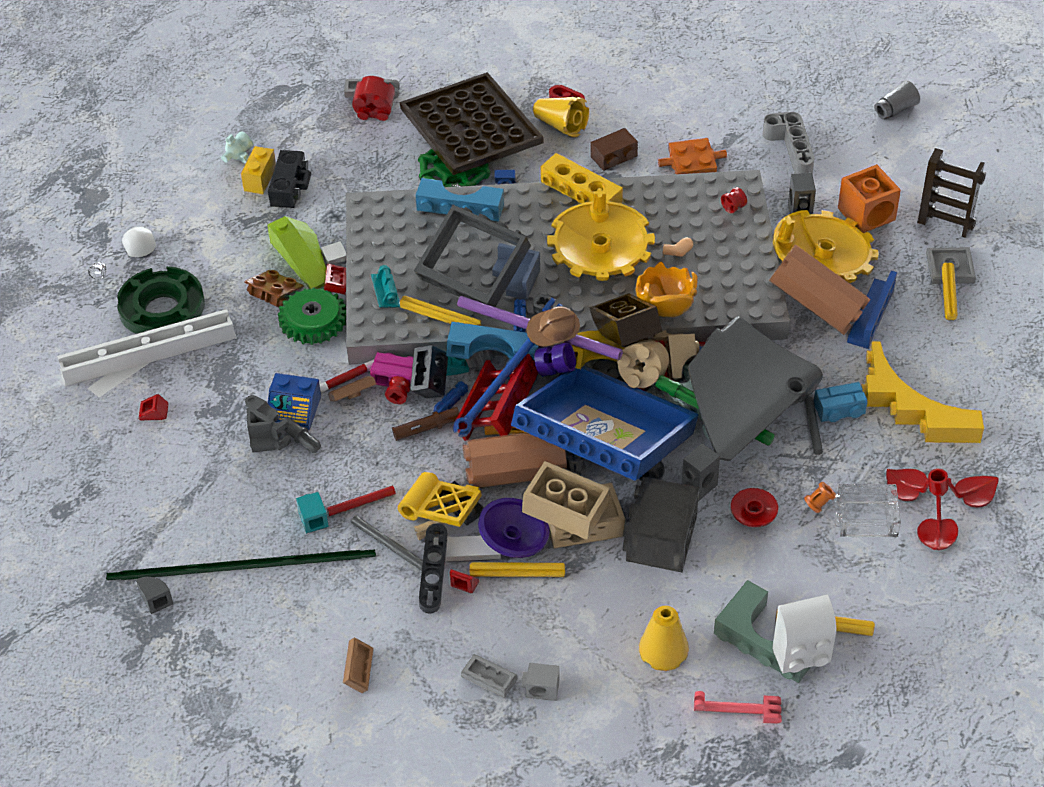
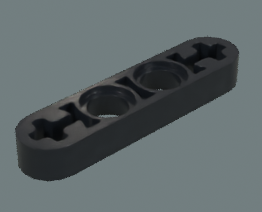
[419,523,448,614]

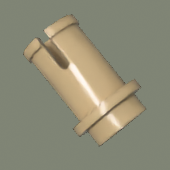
[414,520,445,541]

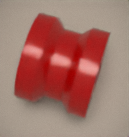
[721,187,748,214]
[385,376,411,404]

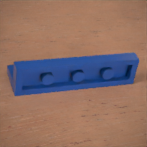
[847,270,897,349]

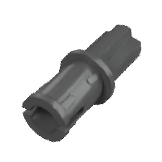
[284,417,321,453]

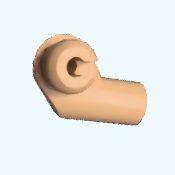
[663,237,693,257]

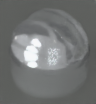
[88,262,107,281]

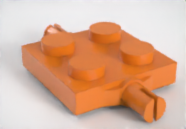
[658,138,727,174]

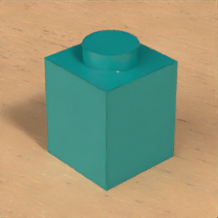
[296,491,329,534]

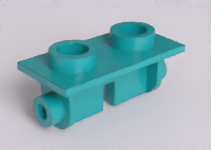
[371,265,400,308]

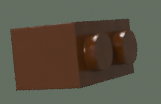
[591,128,638,171]

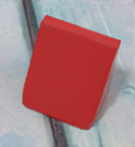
[138,394,169,421]
[450,569,479,594]

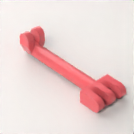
[694,691,782,724]

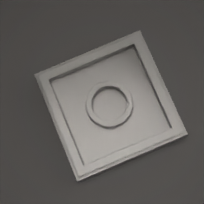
[926,247,976,284]

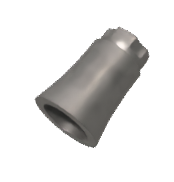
[874,80,920,120]

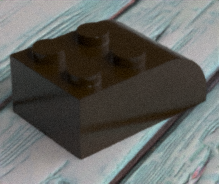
[589,293,663,347]

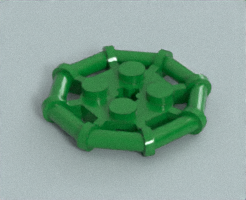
[418,148,491,188]

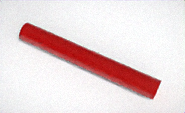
[326,485,396,517]

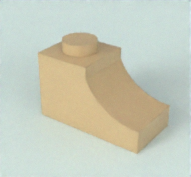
[664,334,699,382]

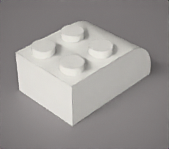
[772,594,836,674]

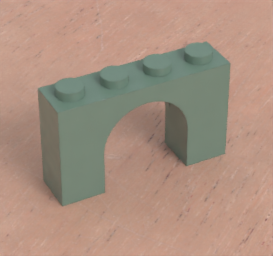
[714,580,811,683]

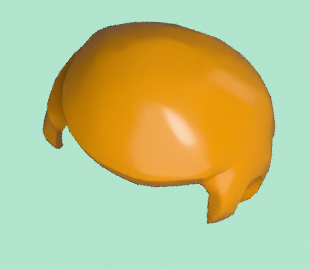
[636,262,698,317]

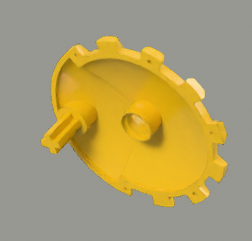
[547,188,655,281]
[773,210,879,283]

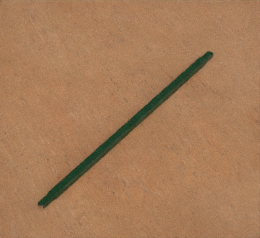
[106,549,376,581]

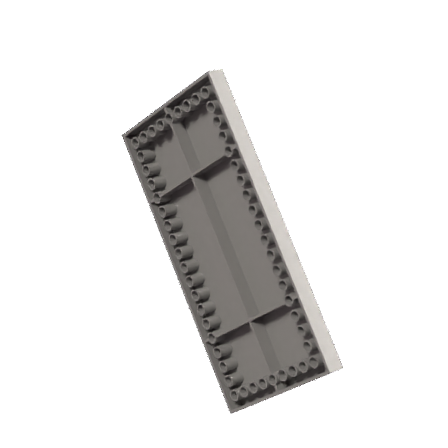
[346,170,790,365]

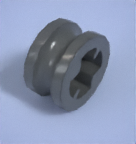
[533,294,553,314]

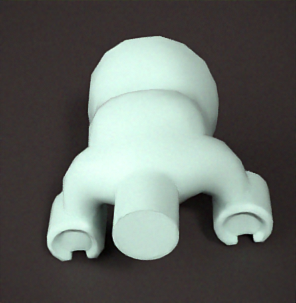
[221,132,254,163]

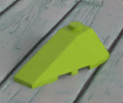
[267,216,326,289]

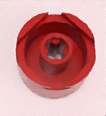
[352,76,395,121]

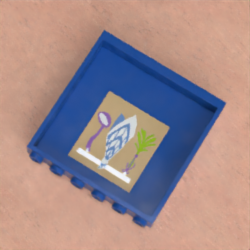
[511,365,699,481]

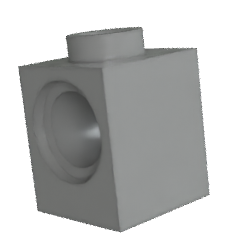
[522,663,560,701]

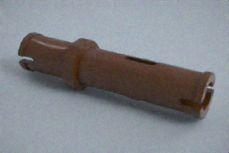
[392,406,459,441]

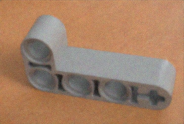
[763,112,814,175]

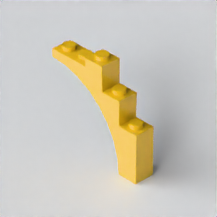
[861,341,984,443]

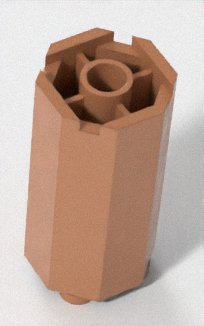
[769,245,870,335]
[463,433,567,488]

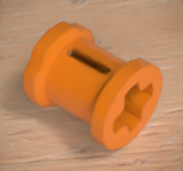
[804,482,836,513]

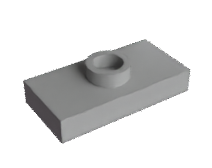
[461,654,517,698]

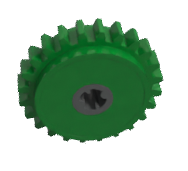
[278,287,346,345]

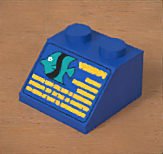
[268,373,321,430]

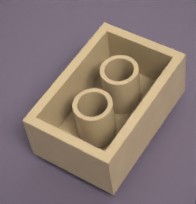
[522,461,610,540]

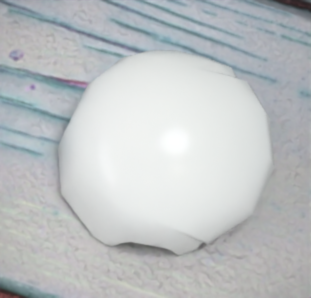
[122,227,156,257]

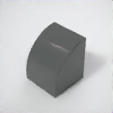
[136,577,173,614]

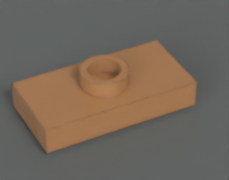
[328,376,376,401]
[343,637,374,693]

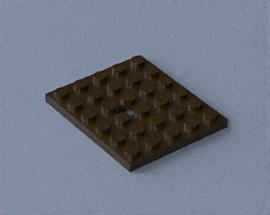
[400,72,544,175]

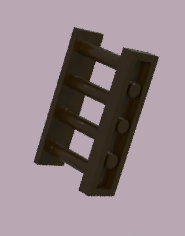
[917,148,986,238]

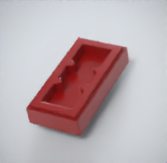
[324,264,346,295]

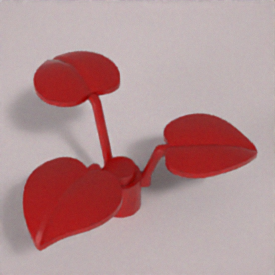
[886,469,999,550]

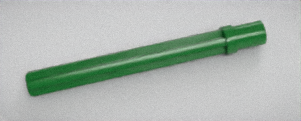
[655,375,775,446]

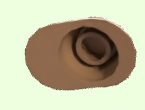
[526,306,580,347]

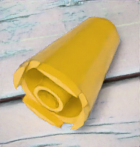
[533,97,590,137]
[639,605,689,671]

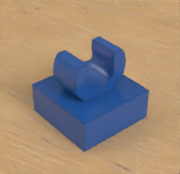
[495,170,516,185]

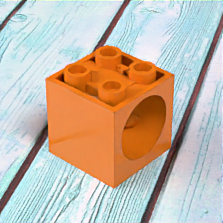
[838,164,901,233]

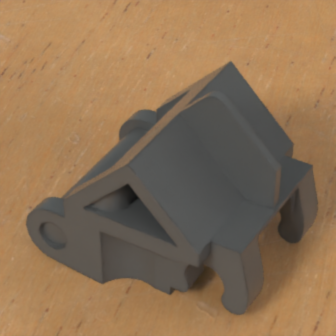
[245,395,291,453]

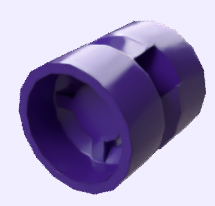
[534,342,576,377]

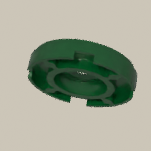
[117,266,205,334]

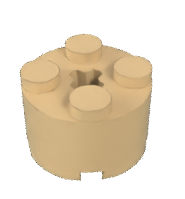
[617,339,669,388]

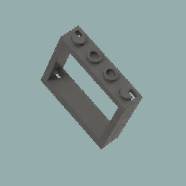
[414,205,531,307]

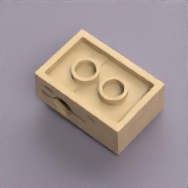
[548,483,625,548]

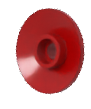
[730,488,778,527]

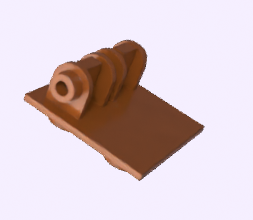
[244,270,304,308]

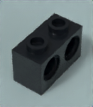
[410,345,448,398]

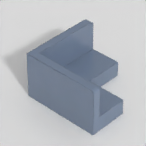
[492,243,541,300]

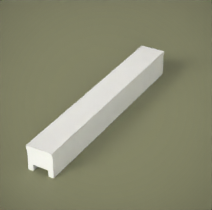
[57,309,237,386]

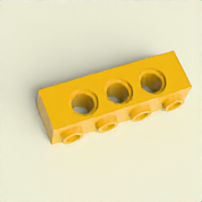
[541,153,623,204]

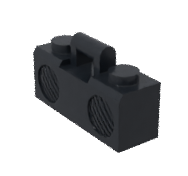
[268,150,312,208]

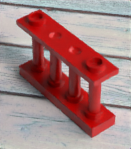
[453,354,538,441]

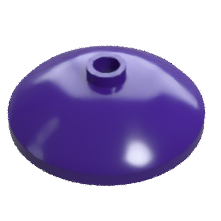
[478,498,550,558]

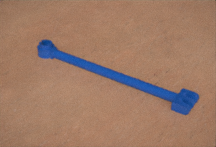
[453,298,563,437]

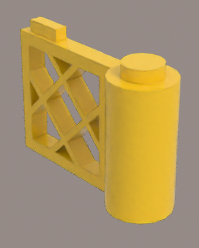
[397,472,482,527]

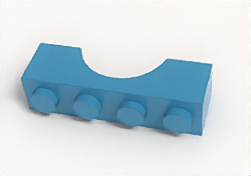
[416,178,504,221]
[446,322,539,362]

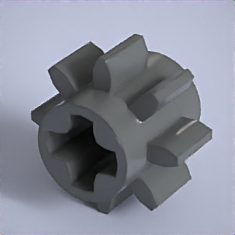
[465,350,494,372]

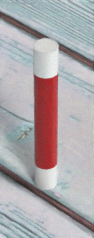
[320,359,374,393]

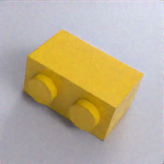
[241,146,276,194]

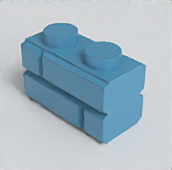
[814,382,867,422]

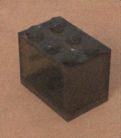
[623,477,699,573]

